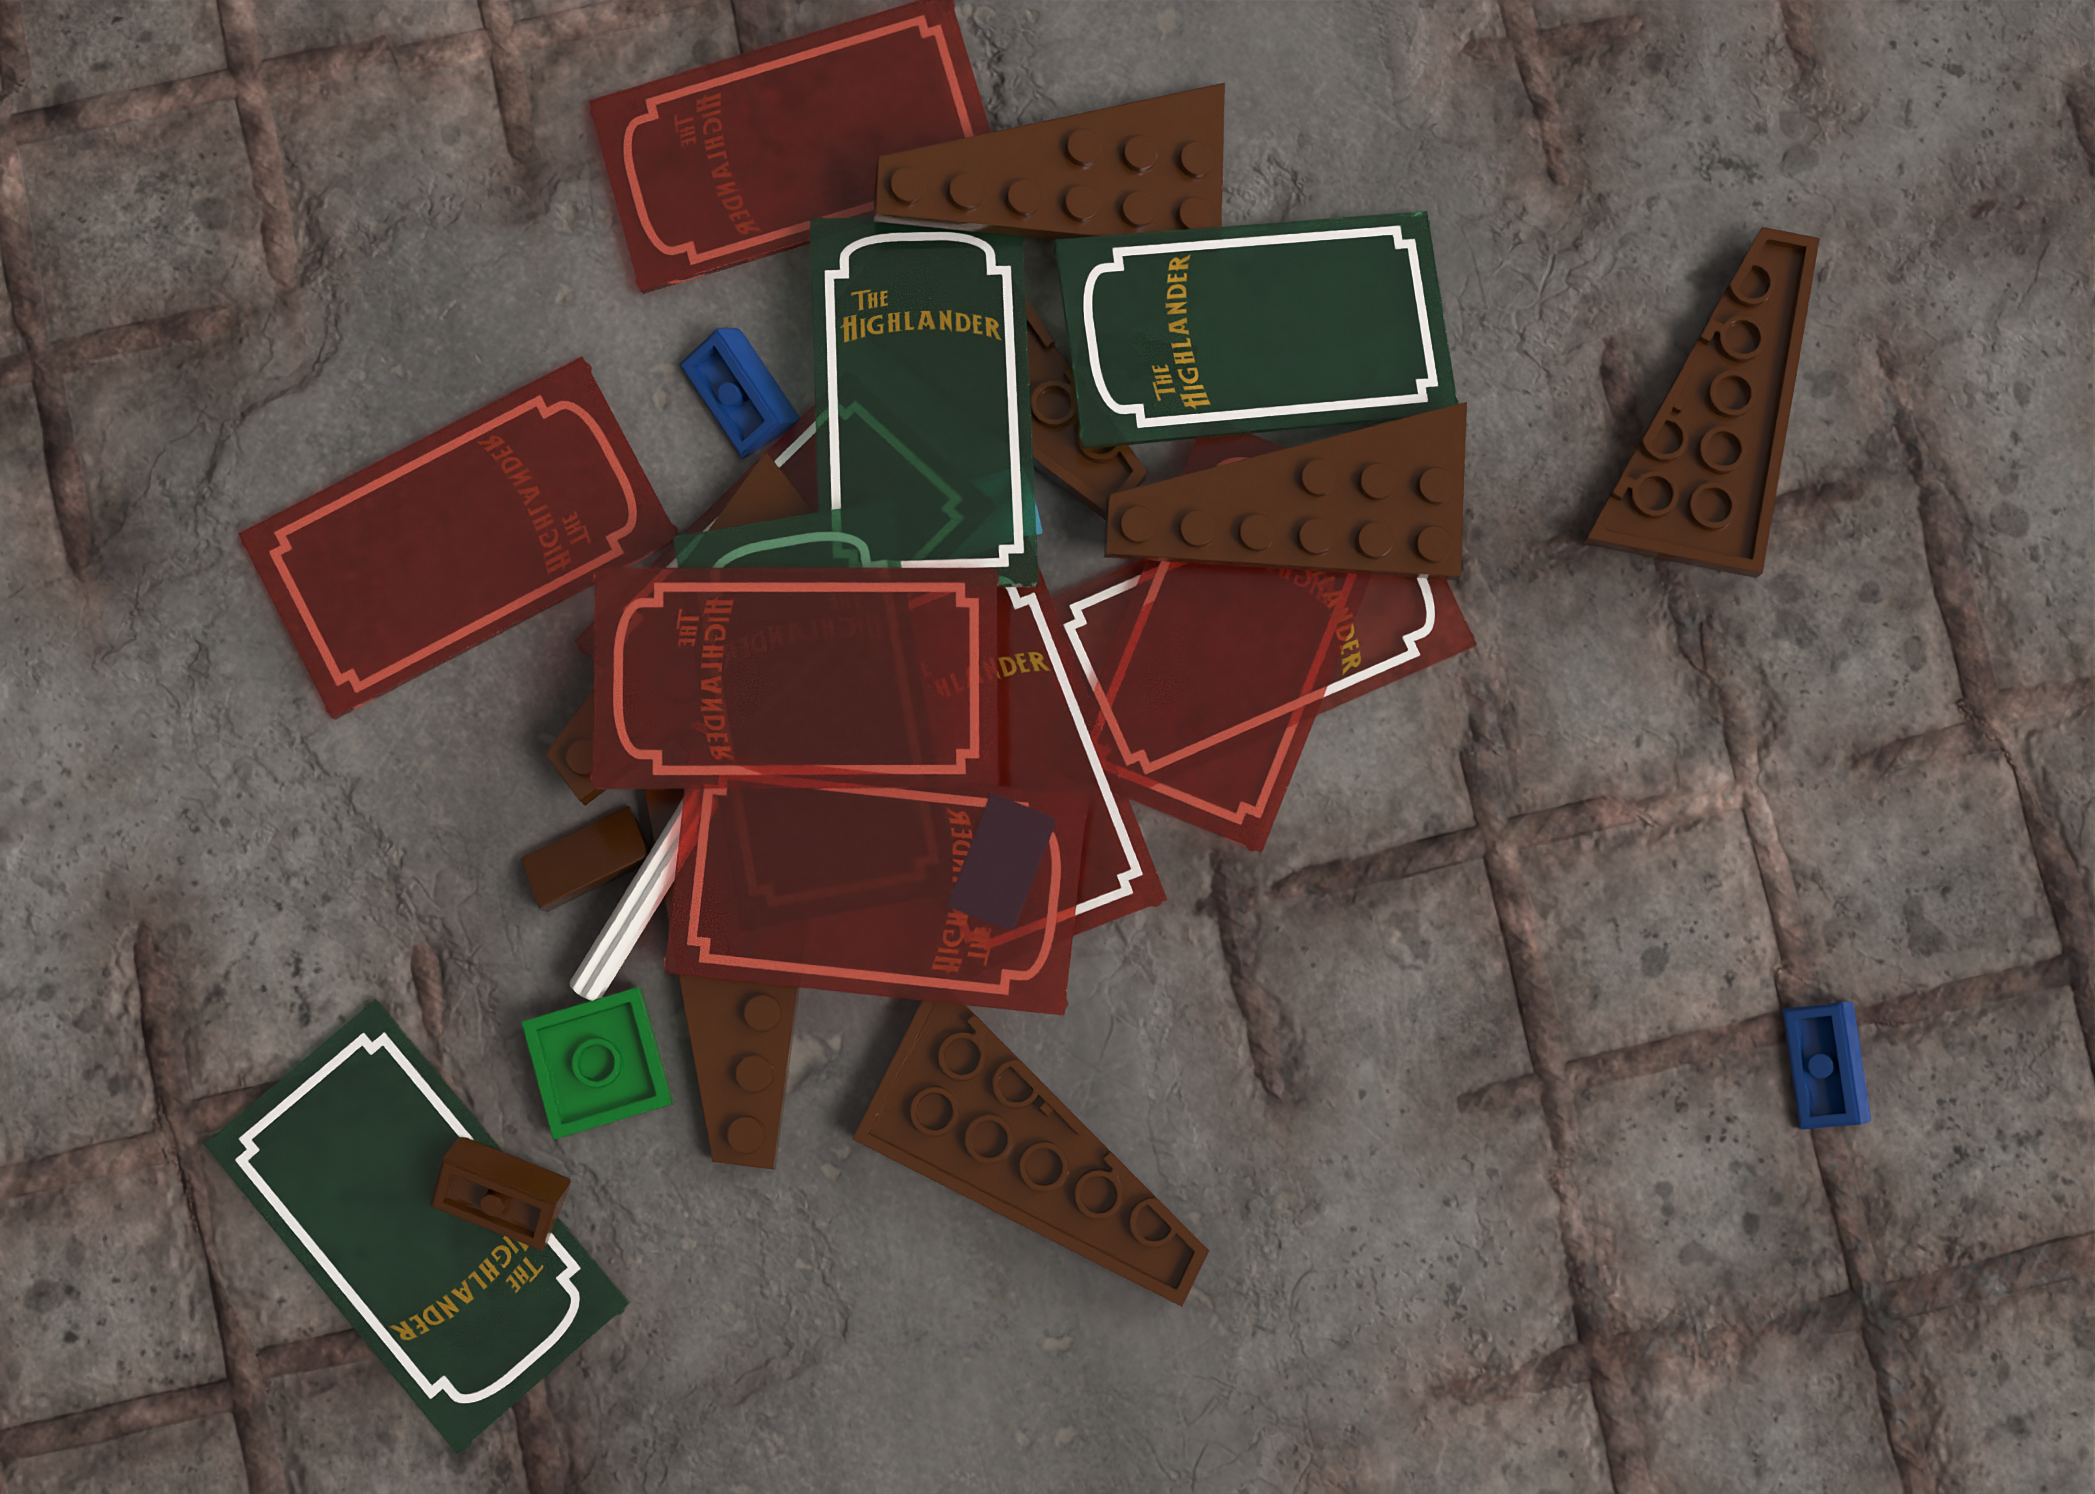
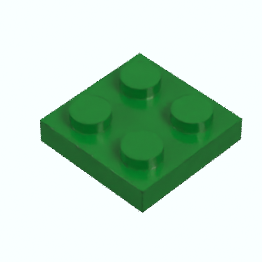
[521,987,674,1140]

